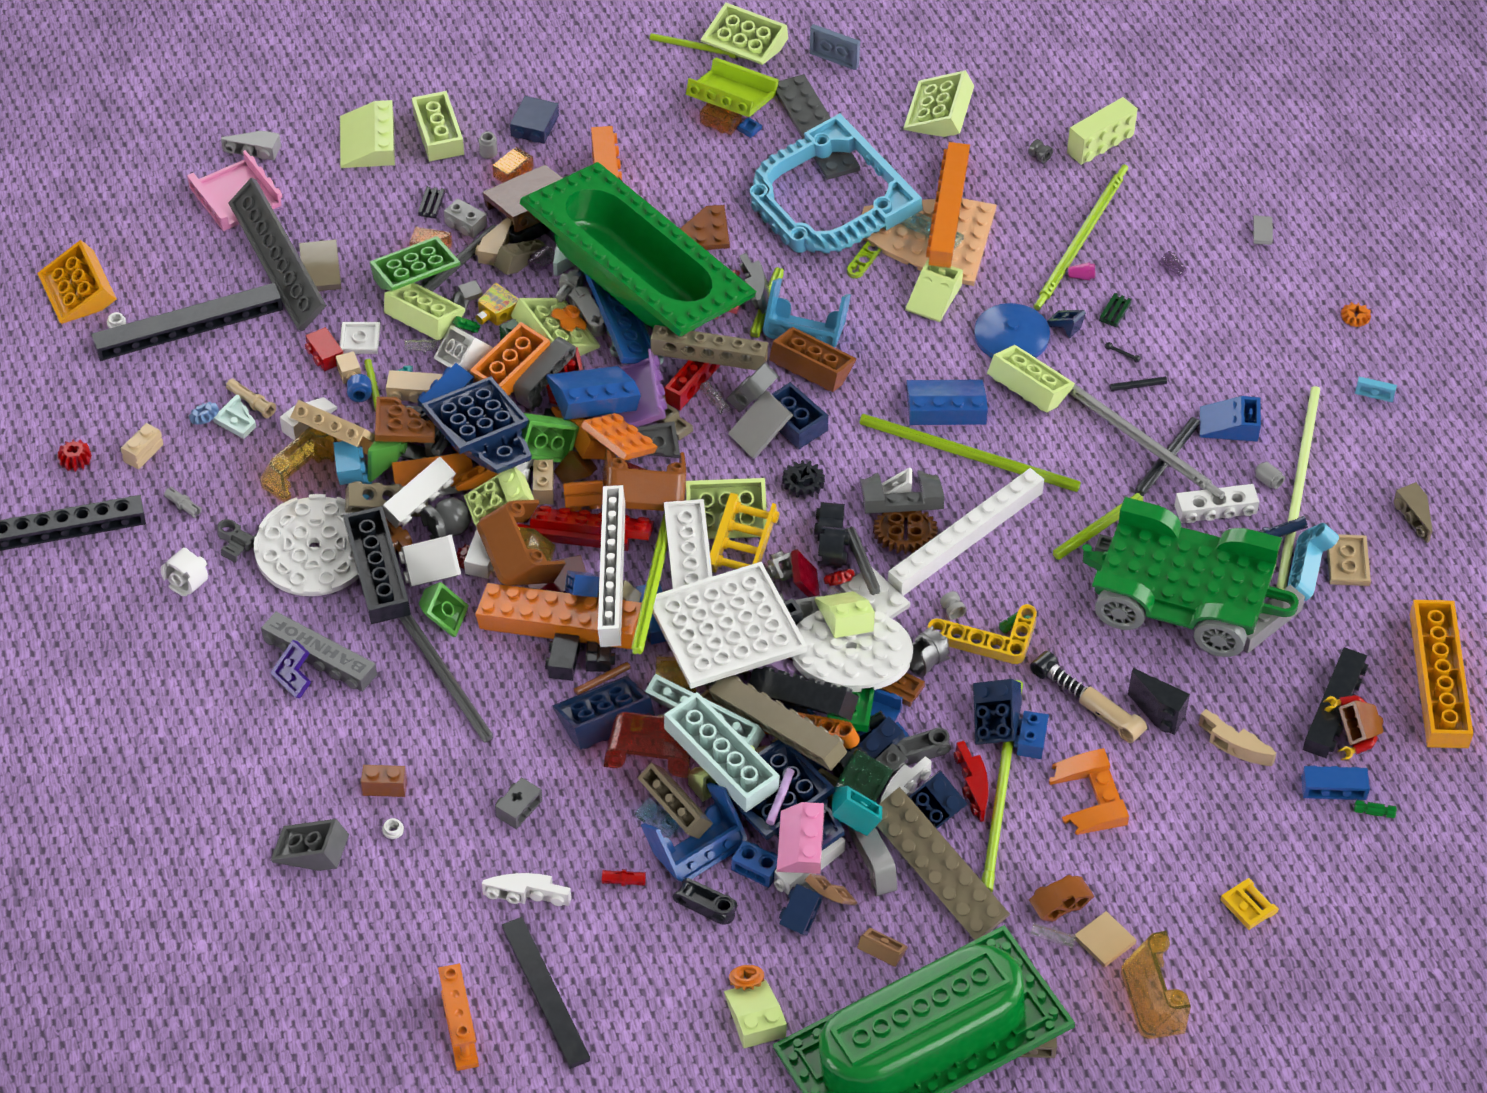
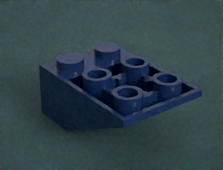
[973,679,1022,745]
[908,770,967,829]

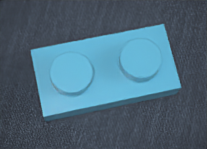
[1355,376,1397,402]

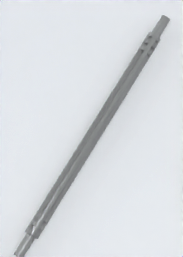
[1069,384,1225,499]

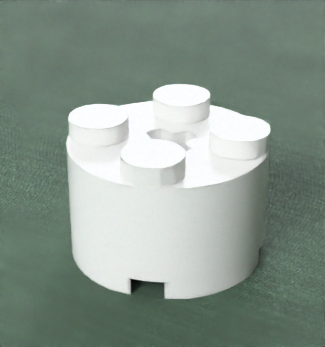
[161,548,208,596]

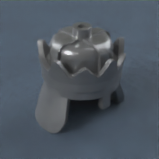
[909,626,950,677]

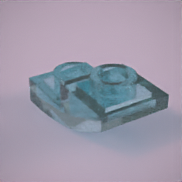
[634,798,680,838]

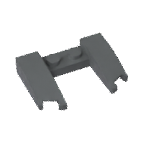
[860,470,944,514]

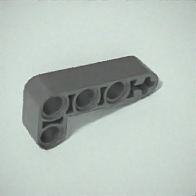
[513,337,576,411]

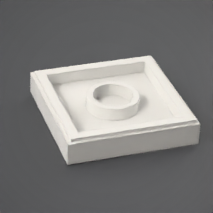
[340,322,380,354]

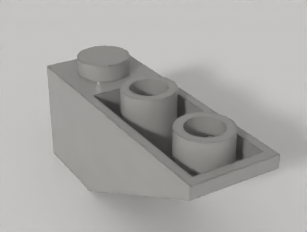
[221,131,281,161]

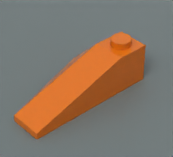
[551,406,616,460]

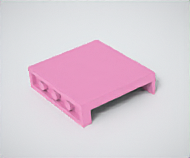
[187,150,282,231]

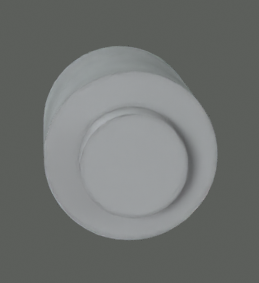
[479,132,498,159]
[1255,462,1285,489]

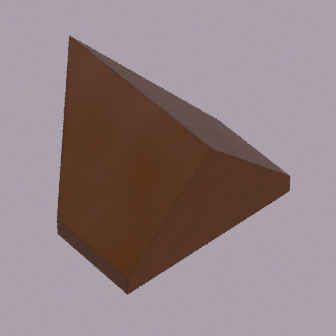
[554,450,598,484]

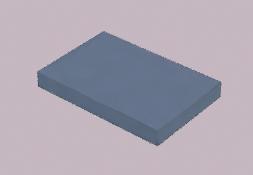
[809,24,860,70]

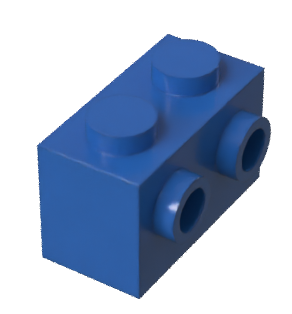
[1014,710,1049,759]

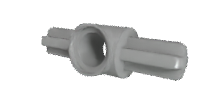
[555,267,584,302]

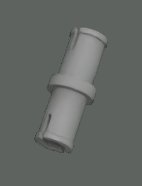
[164,487,202,518]

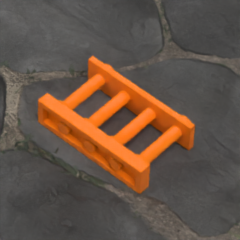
[438,963,479,1071]

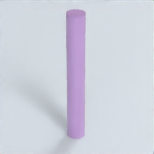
[766,768,794,825]

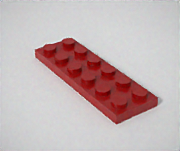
[530,506,654,540]

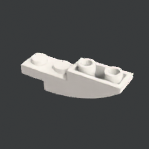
[880,756,932,803]
[482,873,571,906]

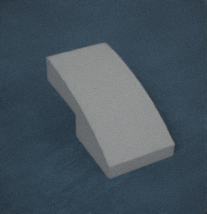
[1253,215,1273,245]

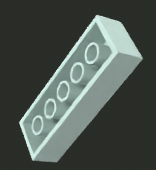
[664,692,780,812]

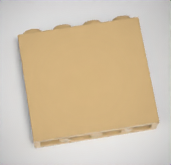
[290,400,375,455]

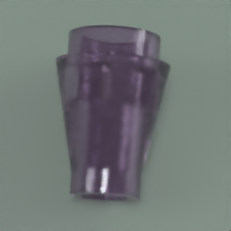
[1160,251,1188,277]

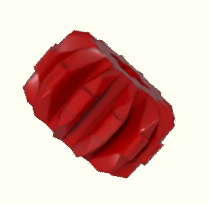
[57,439,92,472]

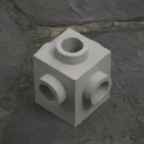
[767,551,793,581]

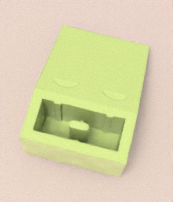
[905,259,963,322]
[464,467,534,527]

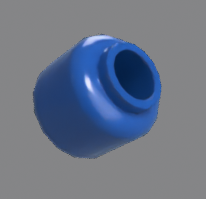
[347,374,372,402]

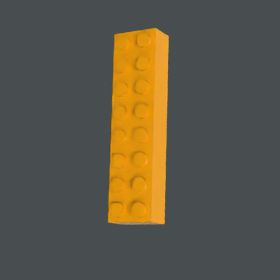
[1409,600,1473,748]

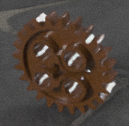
[873,510,938,555]

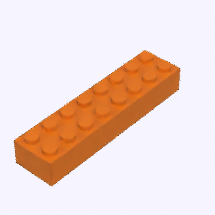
[475,583,642,650]

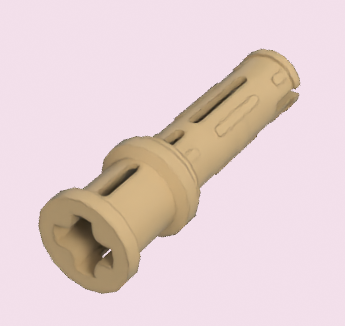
[226,378,276,419]

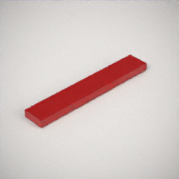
[517,524,629,551]

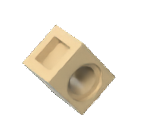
[336,351,361,384]

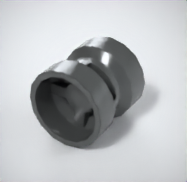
[1028,139,1053,163]

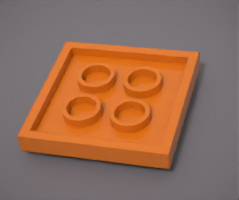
[581,413,658,461]

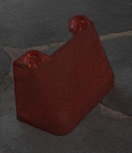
[604,712,695,778]

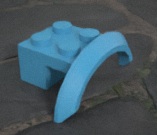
[333,441,373,500]

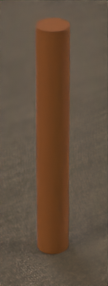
[574,662,631,695]

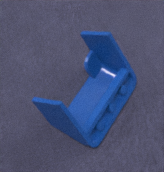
[641,783,747,882]

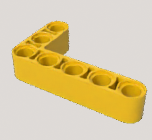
[928,604,1037,664]

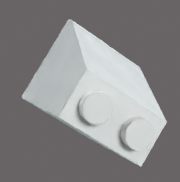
[399,535,461,587]

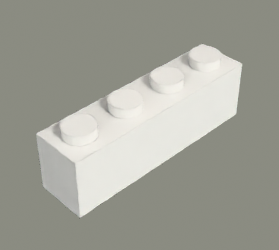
[383,456,456,528]

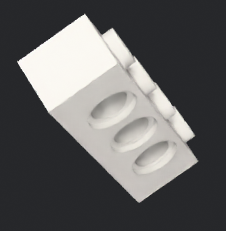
[1175,484,1259,523]

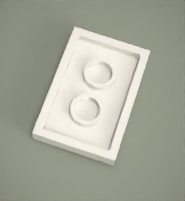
[840,568,910,619]

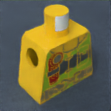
[475,283,518,326]

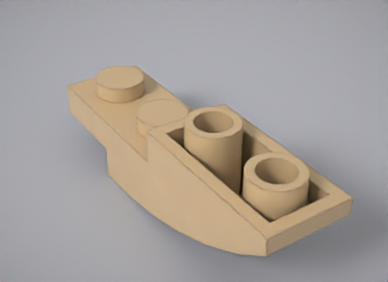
[1199,709,1276,766]

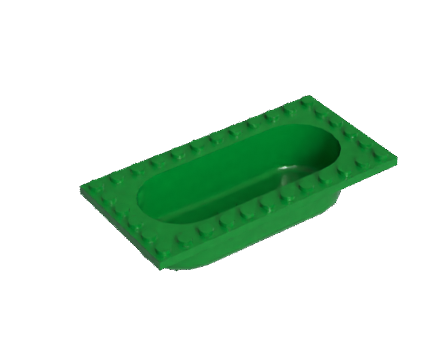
[519,162,757,337]
[773,925,1075,1093]

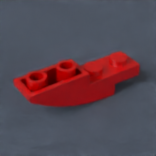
[953,741,989,822]

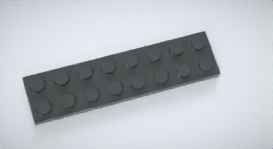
[776,74,860,180]

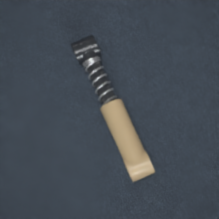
[1030,651,1147,743]

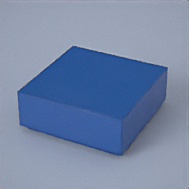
[737,117,762,138]

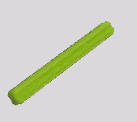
[750,267,784,338]

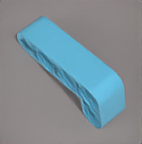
[1287,523,1339,601]

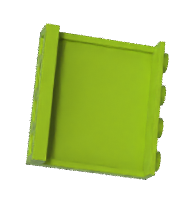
[686,58,779,117]

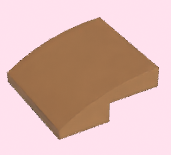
[805,874,858,906]

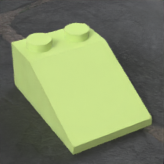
[815,591,875,638]
[724,980,787,1049]

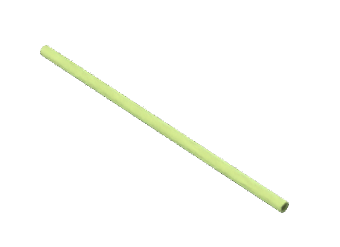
[1276,386,1320,590]

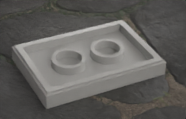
[728,390,793,459]

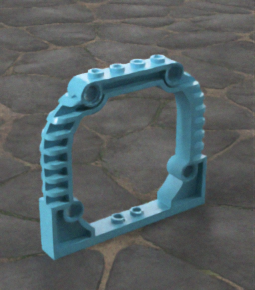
[750,113,923,254]

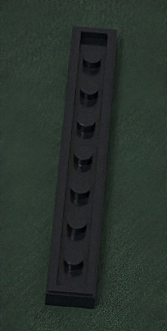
[502,917,590,1069]

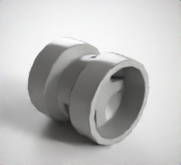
[940,591,967,620]

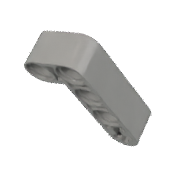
[848,826,897,896]

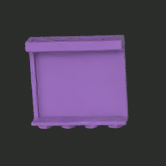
[586,349,667,427]

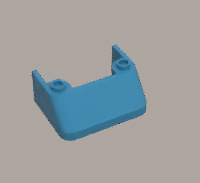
[763,278,851,347]

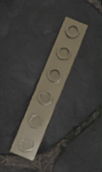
[651,325,768,370]

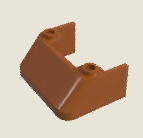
[602,447,686,511]
[477,500,566,586]

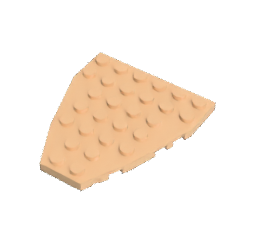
[861,198,997,286]

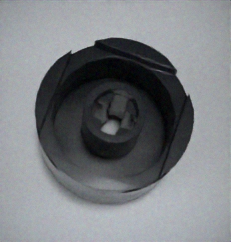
[818,526,850,568]

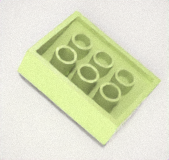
[701,3,788,65]
[904,70,974,137]
[340,100,395,168]
[511,298,601,356]
[686,478,767,539]

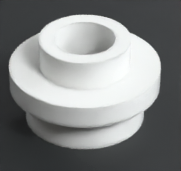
[107,312,126,328]
[382,818,404,839]

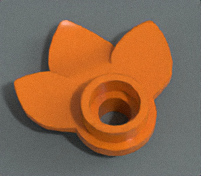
[551,305,587,331]

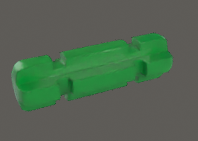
[453,316,481,333]
[999,611,1031,633]
[1354,800,1397,818]

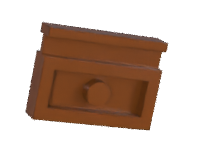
[880,673,925,707]

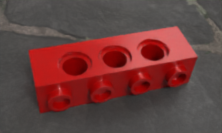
[664,360,720,411]

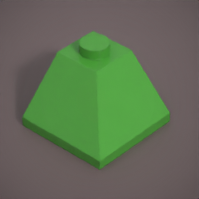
[368,441,408,482]
[418,582,469,637]

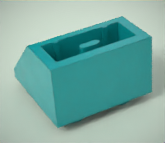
[832,786,882,836]

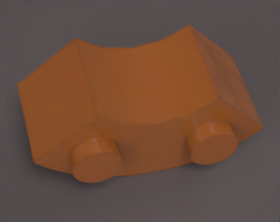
[1029,875,1095,922]

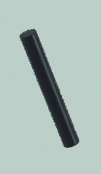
[1110,376,1167,391]

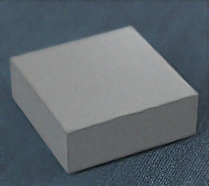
[458,280,483,301]

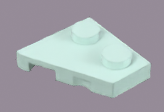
[213,395,256,439]

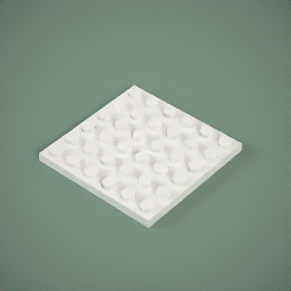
[652,562,808,689]

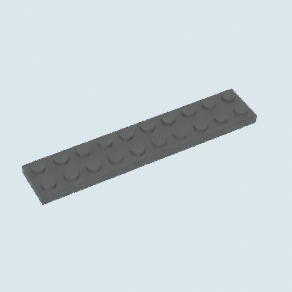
[228,178,327,331]

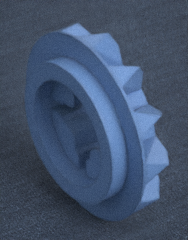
[189,402,219,425]

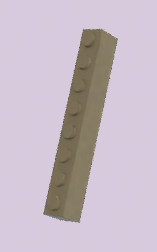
[709,675,847,771]

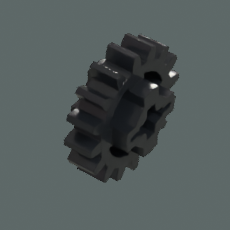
[782,460,825,499]

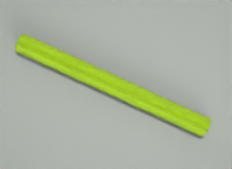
[1053,493,1144,560]

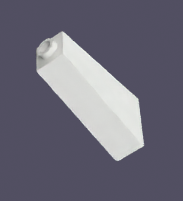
[774,837,845,895]

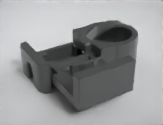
[217,519,257,563]

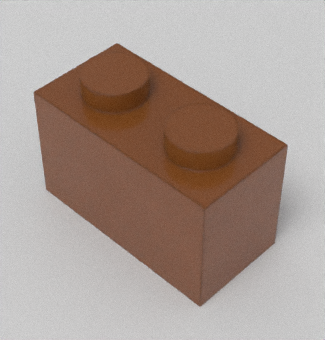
[361,765,407,797]

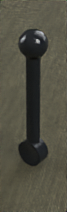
[1105,342,1141,362]

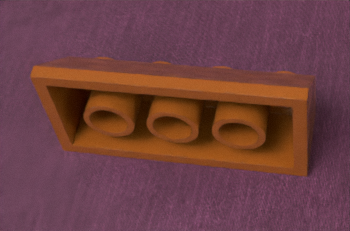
[769,327,857,392]

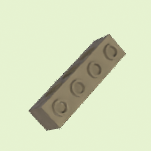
[345,481,428,517]
[638,763,713,839]

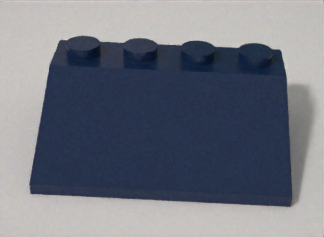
[552,675,655,750]

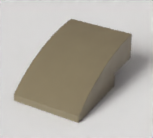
[299,239,342,291]

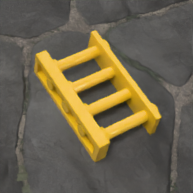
[710,493,779,573]

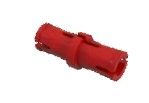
[602,869,646,887]

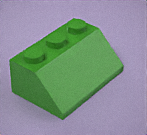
[521,413,579,462]

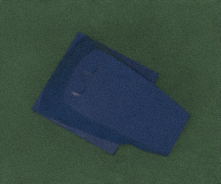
[422,376,532,474]
[715,740,844,851]

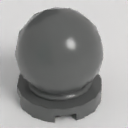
[420,497,471,540]

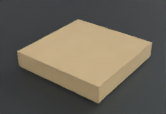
[1074,911,1137,968]

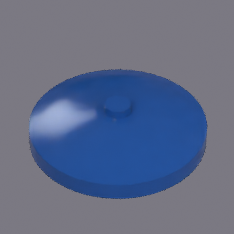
[974,303,1050,358]

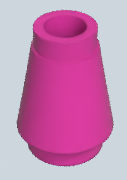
[1068,262,1096,281]

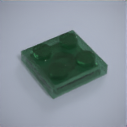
[835,749,893,802]

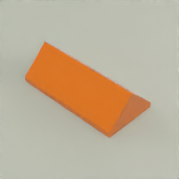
[392,453,473,486]

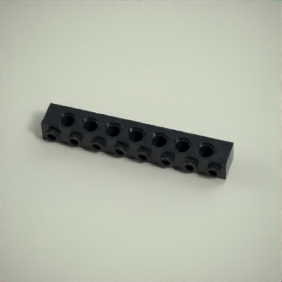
[0,495,146,551]

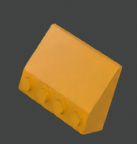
[37,240,117,324]

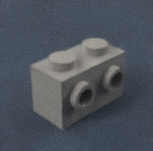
[444,198,487,239]

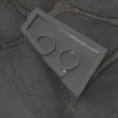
[637,421,680,458]

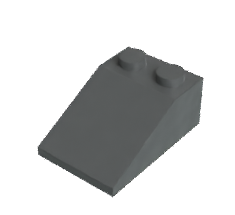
[271,819,349,871]

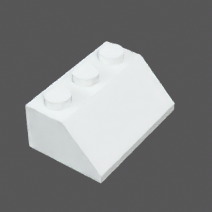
[434,325,493,371]

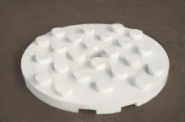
[254,494,359,596]
[791,610,913,692]

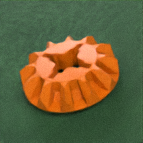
[1341,302,1371,327]
[729,965,764,991]

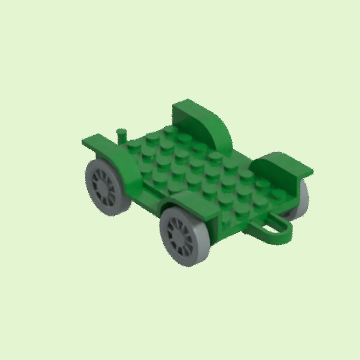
[1082,497,1299,657]

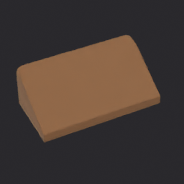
[857,928,908,967]

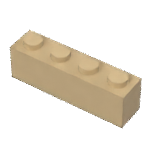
[386,370,442,403]

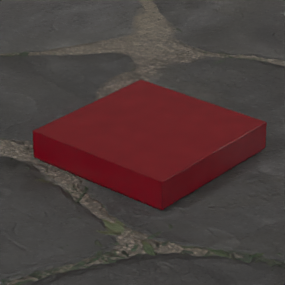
[791,549,820,598]

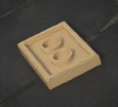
[1327,534,1371,586]

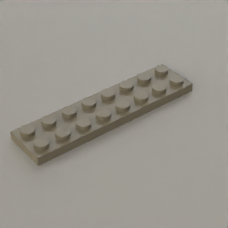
[877,787,1010,940]

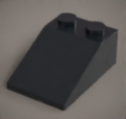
[1128,668,1190,735]

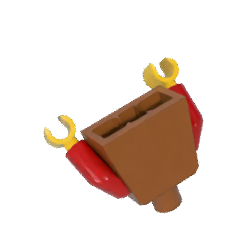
[1323,695,1384,760]

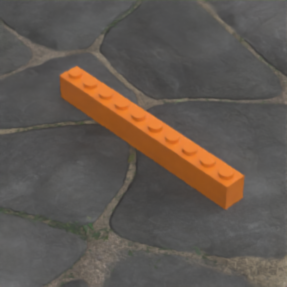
[926,142,970,268]

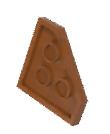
[680,205,730,250]
[375,397,435,443]

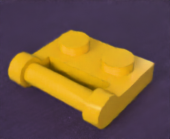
[1220,878,1279,930]

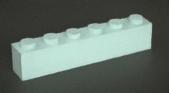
[645,674,765,749]

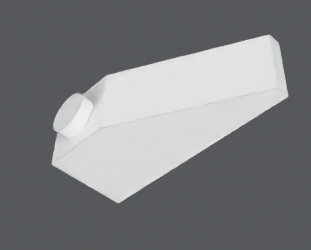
[280,397,337,441]

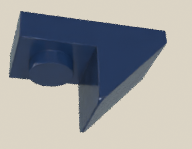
[1047,310,1086,338]

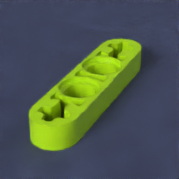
[847,241,882,278]

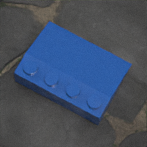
[546,366,641,420]
[906,379,988,425]

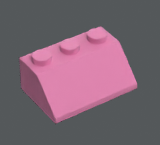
[777,802,824,874]

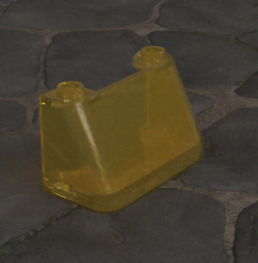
[260,427,337,503]
[1121,931,1191,1039]

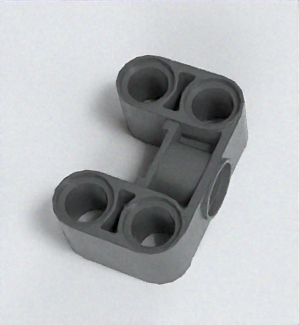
[726,362,779,413]

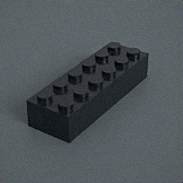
[343,506,411,624]

